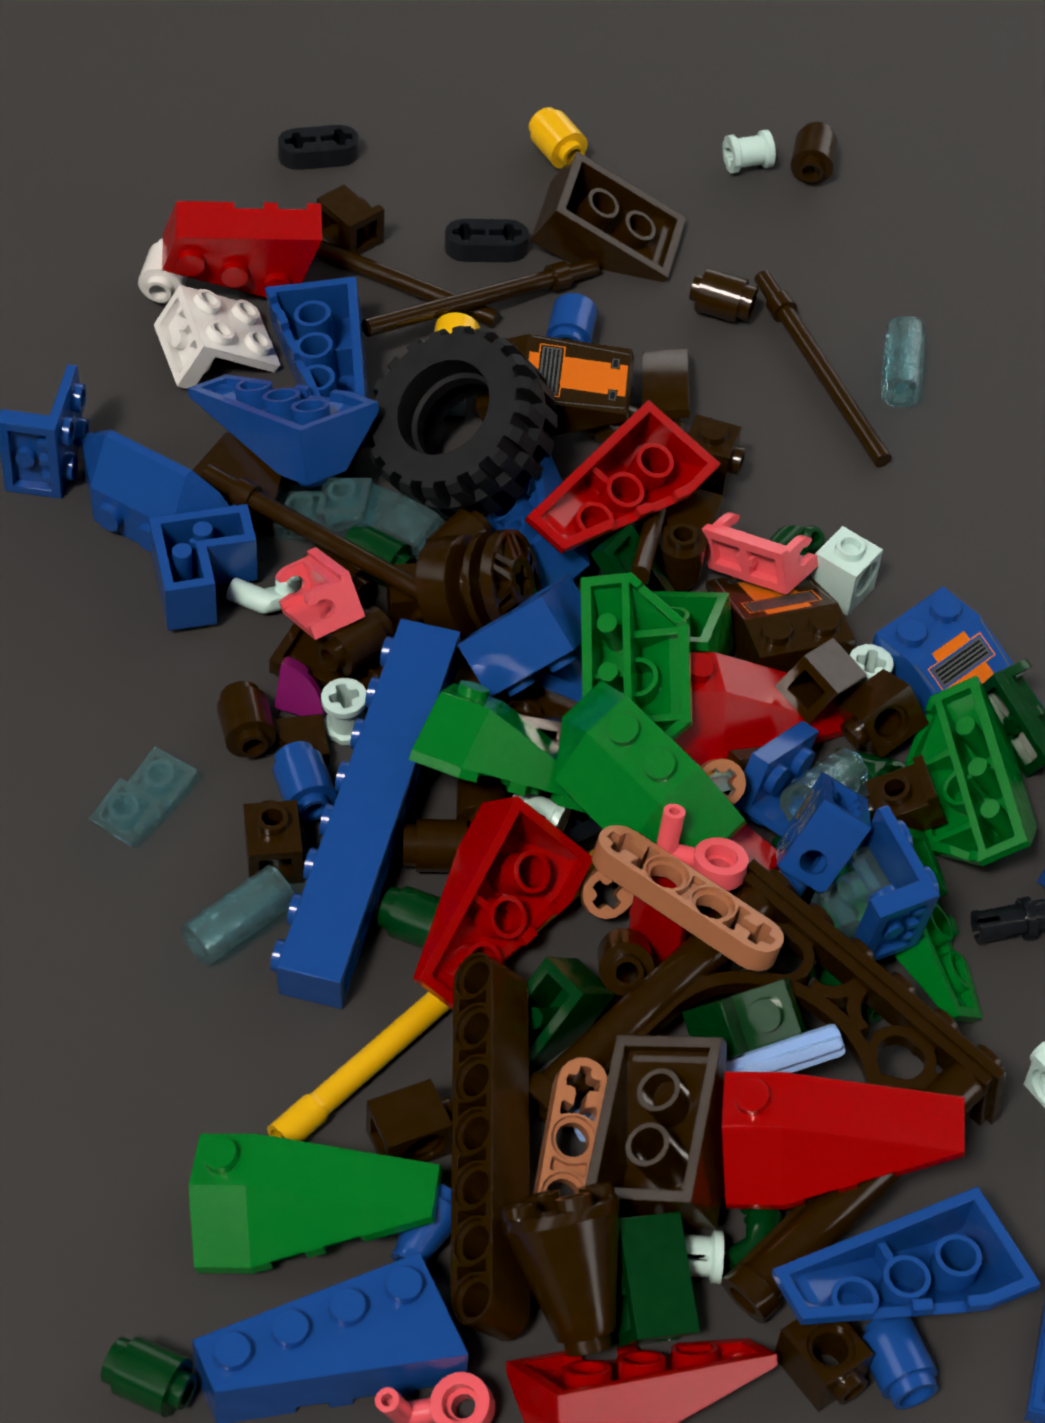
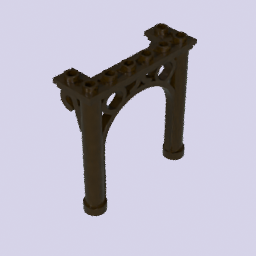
[529,859,1006,1323]

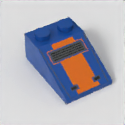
[872,586,1044,716]

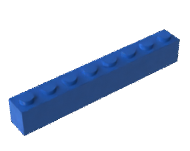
[270,618,460,1009]

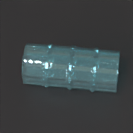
[881,316,926,408]
[780,748,868,822]
[180,865,294,966]

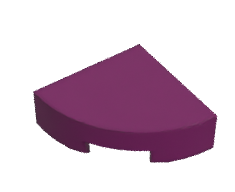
[274,656,328,720]

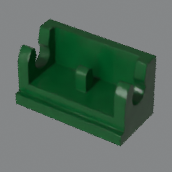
[982,658,1045,778]
[616,1212,700,1347]

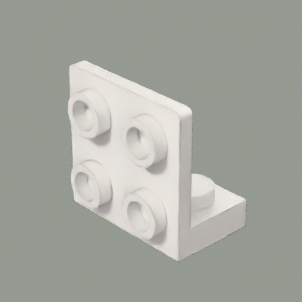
[153,285,280,389]

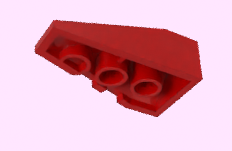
[525,400,721,554]
[674,652,844,771]
[413,796,592,1010]
[722,1071,965,1210]
[506,1338,778,1423]

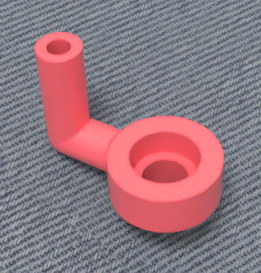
[656,803,749,891]
[375,1372,495,1423]

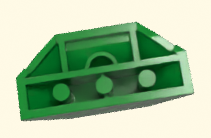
[580,572,693,741]
[905,676,1037,866]
[554,681,747,847]

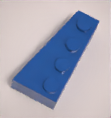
[265,276,369,447]
[192,1252,469,1423]

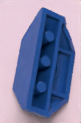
[81,430,236,552]

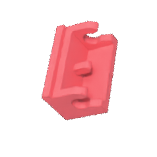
[702,512,818,595]
[275,547,366,640]

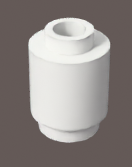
[138,238,188,304]

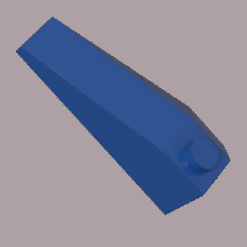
[485,455,590,589]
[771,1186,1041,1325]

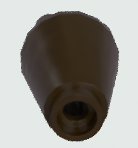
[500,1181,621,1357]

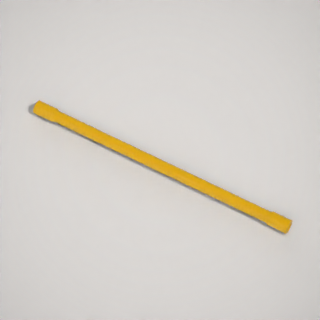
[267,771,715,1141]

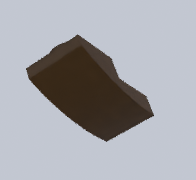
[642,348,690,422]

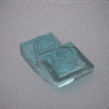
[273,478,374,540]
[329,480,443,555]
[89,746,200,847]
[811,846,891,939]

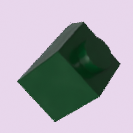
[527,957,615,1076]

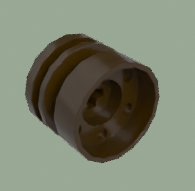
[415,529,541,639]

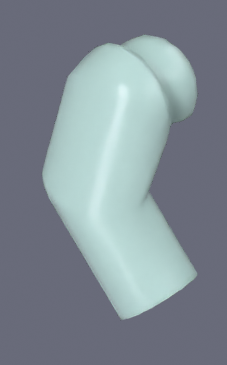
[226,576,302,614]

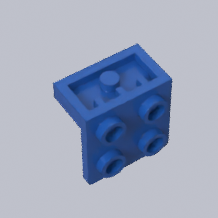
[0,364,90,499]
[734,721,819,851]
[854,805,940,961]

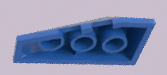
[188,374,379,487]

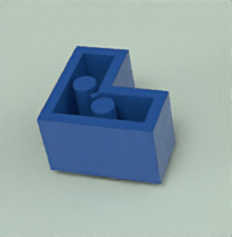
[149,504,258,631]
[457,574,582,697]

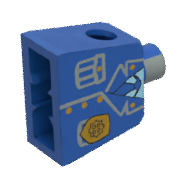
[776,772,872,898]

